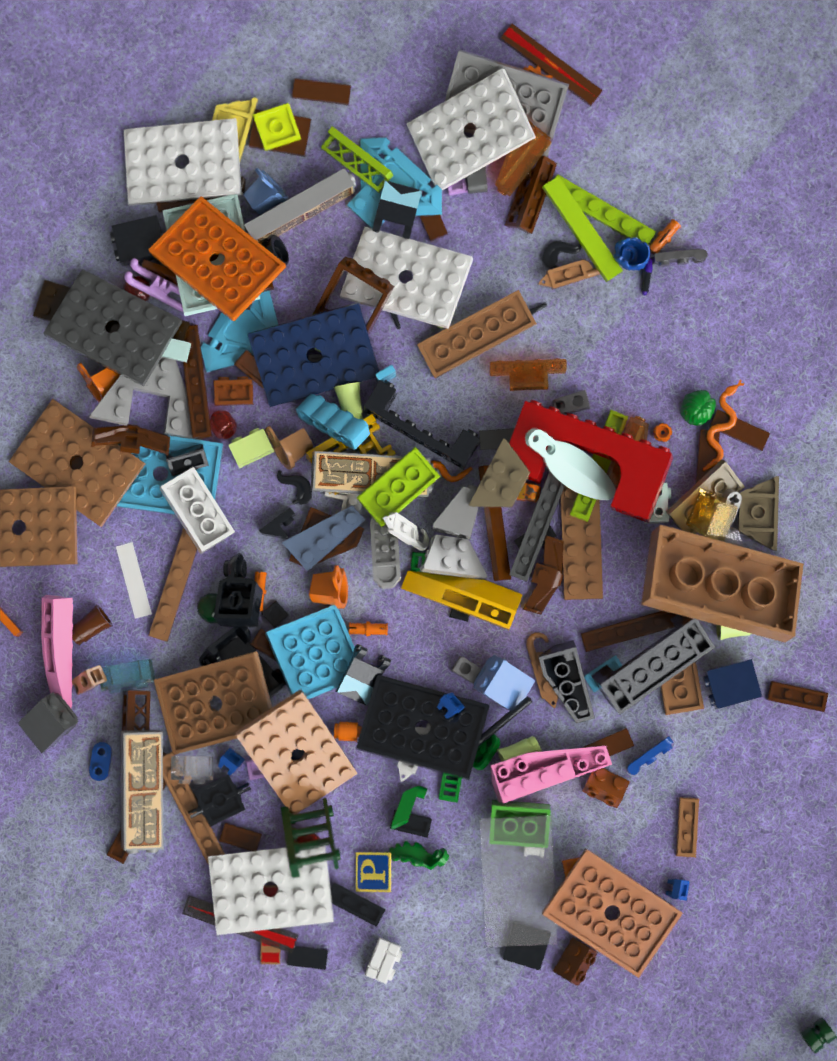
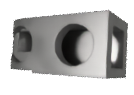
[552,390,591,414]
[451,656,481,684]

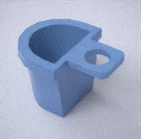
[243,168,289,215]

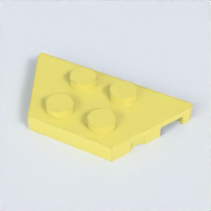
[212,98,258,161]

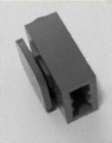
[18,693,78,753]

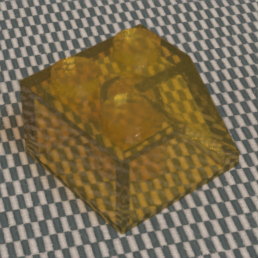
[686,489,738,542]

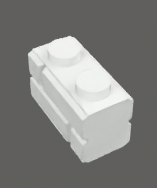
[364,937,403,984]

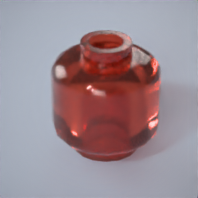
[210,410,237,439]

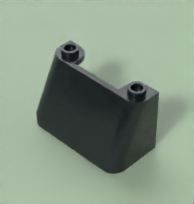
[199,627,286,699]

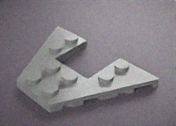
[89,357,202,440]

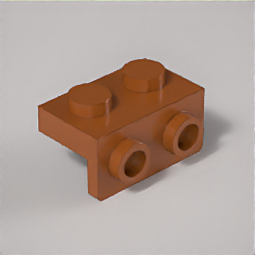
[213,376,254,406]
[582,768,630,808]

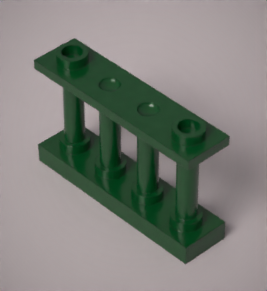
[280,798,341,878]

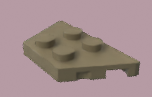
[469,438,530,507]
[738,476,779,551]

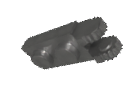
[653,249,708,267]

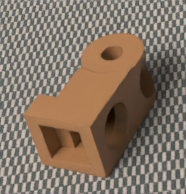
[72,665,107,695]

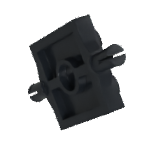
[188,774,251,827]

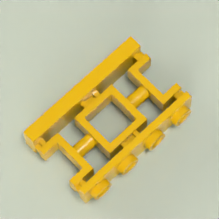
[305,414,396,495]

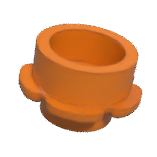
[653,423,672,442]

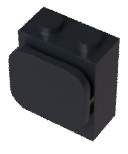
[110,215,162,266]

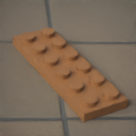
[417,290,537,379]
[560,486,603,600]

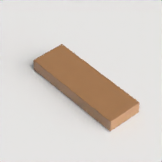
[676,797,699,858]

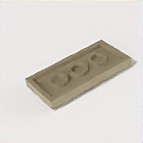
[666,459,745,534]

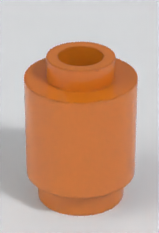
[334,721,362,742]

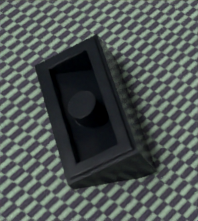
[166,444,209,476]

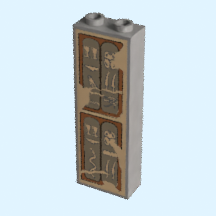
[244,168,356,245]
[311,451,433,498]
[121,730,163,854]

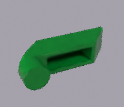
[391,786,428,830]

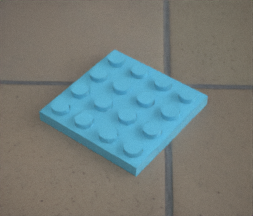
[265,605,354,700]

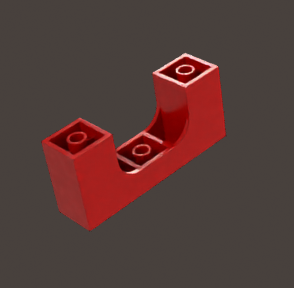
[509,400,673,523]

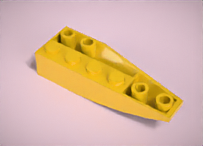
[401,571,523,631]

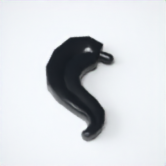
[542,241,582,269]
[277,470,312,505]

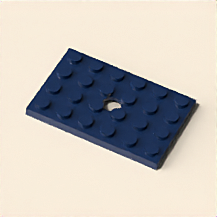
[247,302,380,407]

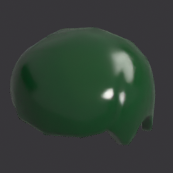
[197,593,217,624]

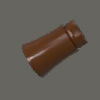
[72,604,113,646]

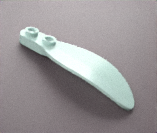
[525,428,616,500]

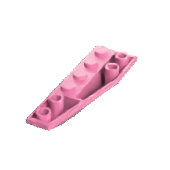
[41,595,73,709]
[490,746,612,803]

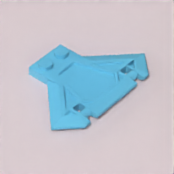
[347,138,442,228]
[201,291,278,373]

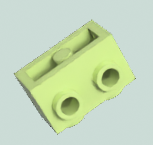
[228,428,274,468]

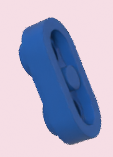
[89,742,112,781]

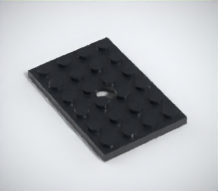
[356,675,490,780]

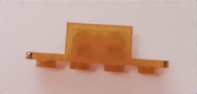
[490,358,567,391]

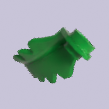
[386,841,449,870]

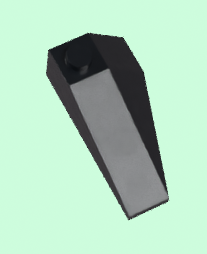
[538,640,595,723]

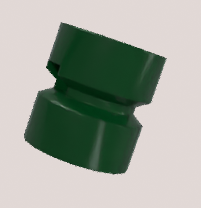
[800,1017,837,1054]

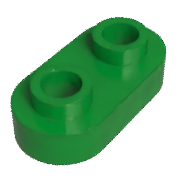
[473,734,500,770]

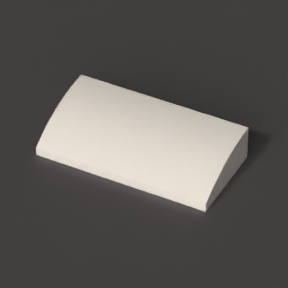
[160,467,235,554]

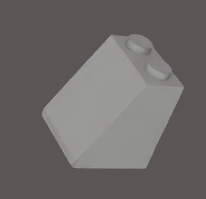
[433,485,479,540]

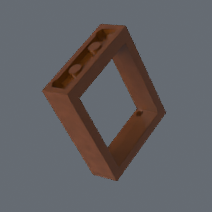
[312,256,395,334]

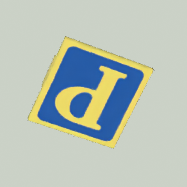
[356,852,391,892]

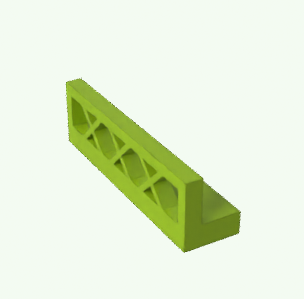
[321,126,394,193]

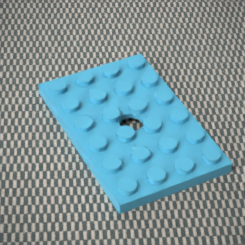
[117,436,224,515]

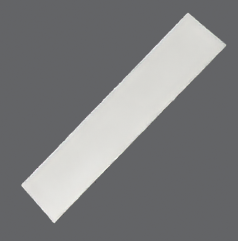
[116,542,152,619]

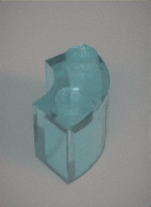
[100,659,155,694]

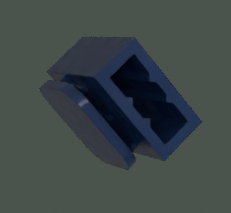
[703,659,762,710]

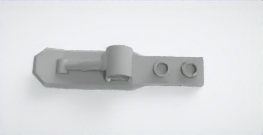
[370,517,401,589]

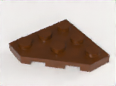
[289,507,364,566]

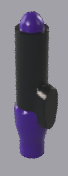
[641,258,653,296]

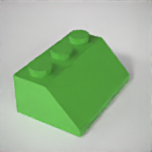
[489,800,551,848]

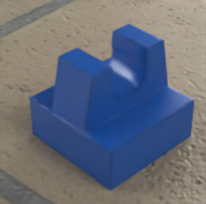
[437,692,465,719]
[218,748,245,775]
[665,879,690,901]

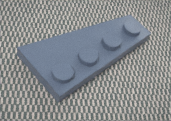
[282,505,365,572]

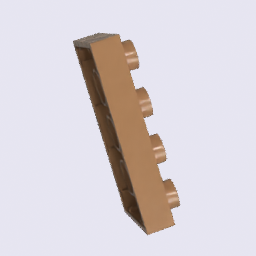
[641,525,804,643]

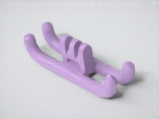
[124,258,183,312]

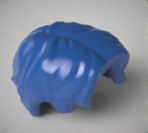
[613,237,650,270]

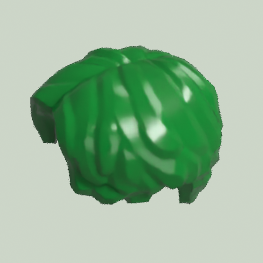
[680,390,716,426]

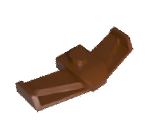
[91,424,170,456]
[523,535,564,615]

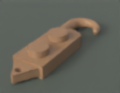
[538,260,600,290]
[526,632,558,708]

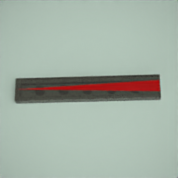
[182,895,299,953]

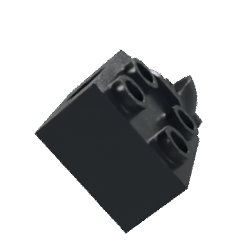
[213,553,263,627]

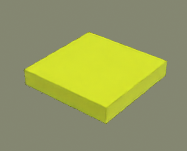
[253,103,301,151]

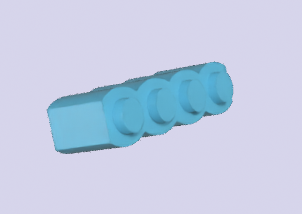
[296,394,370,450]

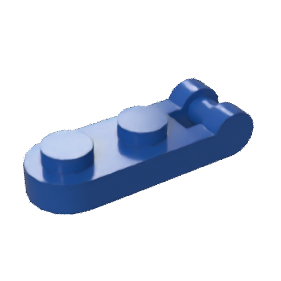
[627,736,674,775]

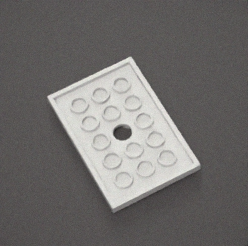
[407,69,536,190]
[124,118,242,205]
[340,227,473,329]
[208,846,334,935]

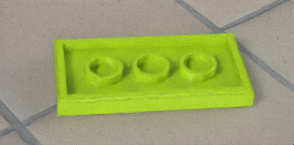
[356,447,440,527]

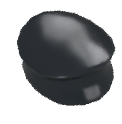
[262,235,289,265]

